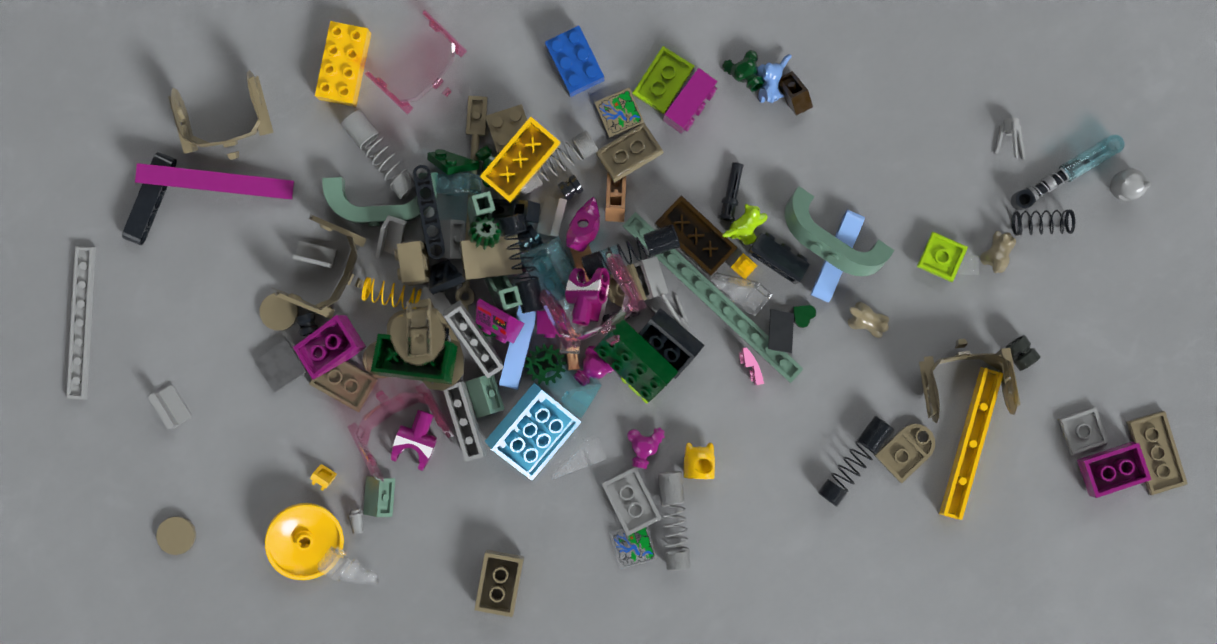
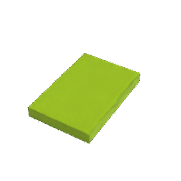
[632,46,695,115]

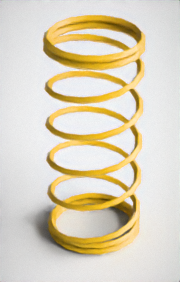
[361,277,422,310]

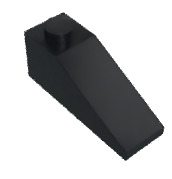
[492,199,540,223]

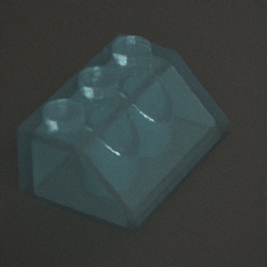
[520,236,579,306]

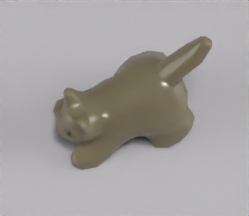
[980,231,1016,273]
[848,302,889,338]

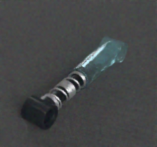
[1011,135,1125,210]

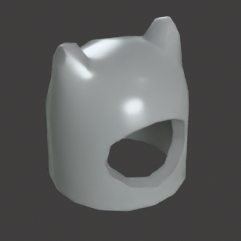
[1110,168,1151,201]

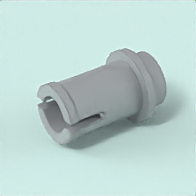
[348,509,365,534]

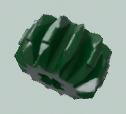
[468,215,502,250]

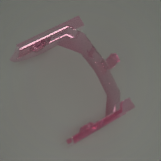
[364,9,467,115]
[539,250,647,350]
[347,383,454,482]

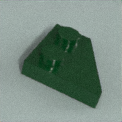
[427,149,479,175]

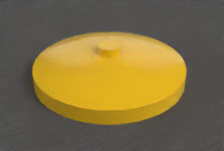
[265,503,344,580]

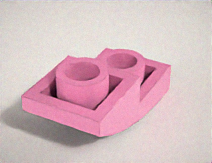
[739,348,764,385]

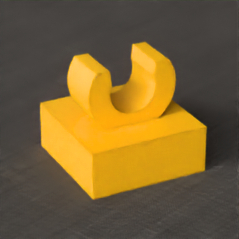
[730,253,758,280]
[310,464,337,490]

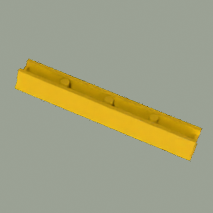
[939,367,1004,520]

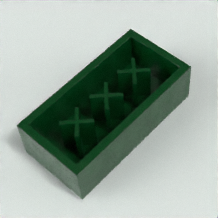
[593,318,678,403]
[371,333,458,384]

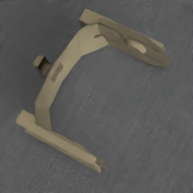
[168,70,274,160]
[272,214,366,319]
[390,299,464,391]
[919,339,1021,424]

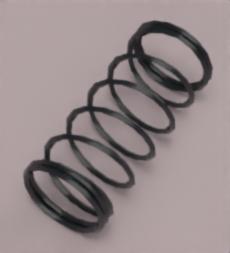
[1011,209,1076,236]

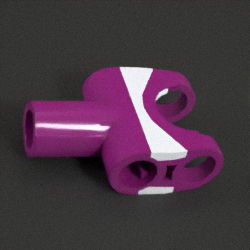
[565,268,610,326]
[391,409,437,471]

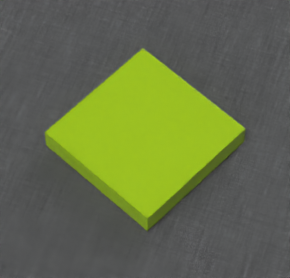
[916,232,968,282]

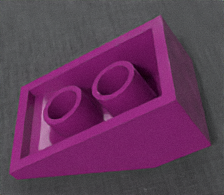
[293,315,366,380]

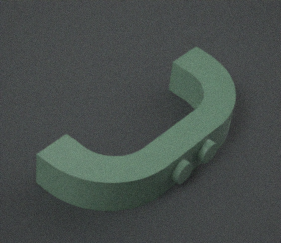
[322,172,440,227]
[785,186,894,276]
[468,191,522,310]

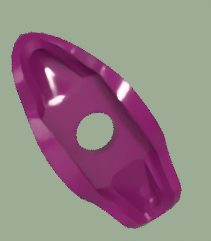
[566,197,600,252]

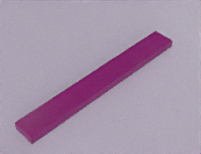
[135,163,294,200]

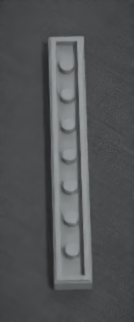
[66,246,96,400]

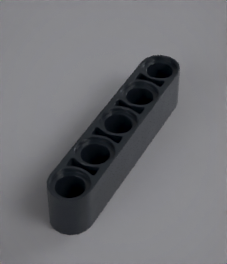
[122,152,177,246]
[412,165,445,259]

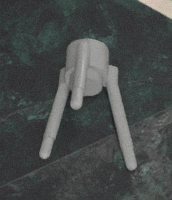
[994,118,1025,160]
[649,294,689,329]

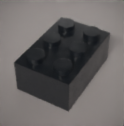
[638,308,704,379]

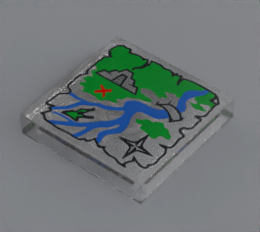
[610,526,657,570]

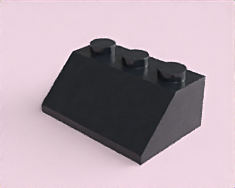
[747,232,810,284]

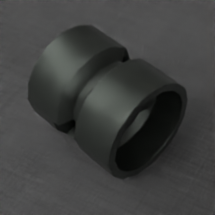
[1005,335,1041,371]

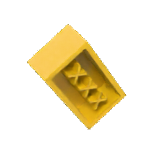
[315,21,371,107]
[480,117,561,203]

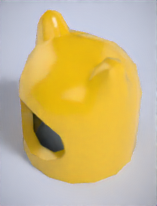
[683,442,715,479]

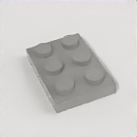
[602,467,662,536]

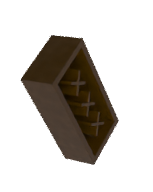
[654,195,738,277]

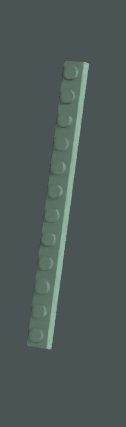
[622,212,803,383]

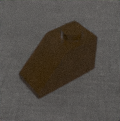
[778,71,813,116]

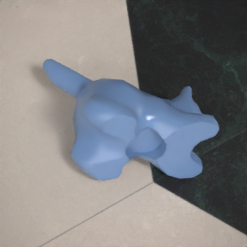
[756,54,792,103]

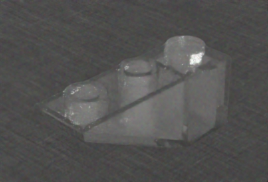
[710,272,773,316]
[317,546,379,585]

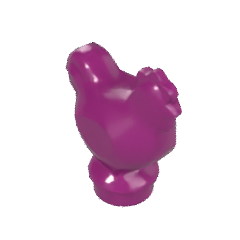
[573,346,614,387]
[627,427,665,469]

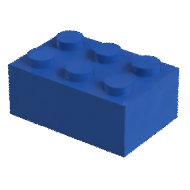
[545,25,604,98]

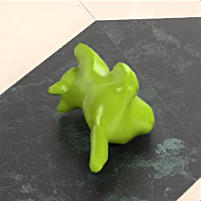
[722,204,768,245]

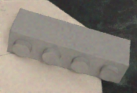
[444,300,504,378]
[444,381,487,462]

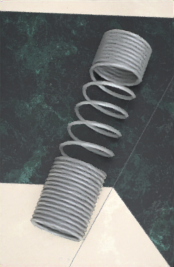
[342,110,415,199]
[515,130,598,200]
[658,471,691,571]

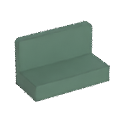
[466,375,505,418]
[363,476,395,517]

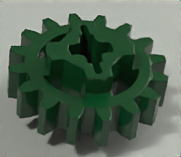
[525,344,567,385]

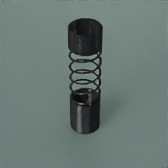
[499,213,546,314]
[581,224,680,280]
[818,416,894,507]

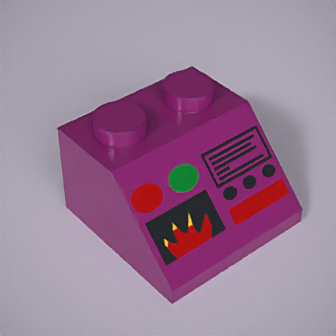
[476,299,525,344]

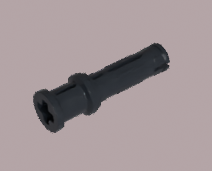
[718,162,744,222]

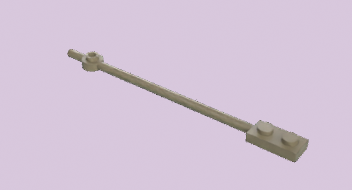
[455,96,488,311]

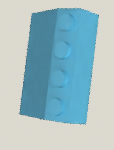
[485,383,581,480]

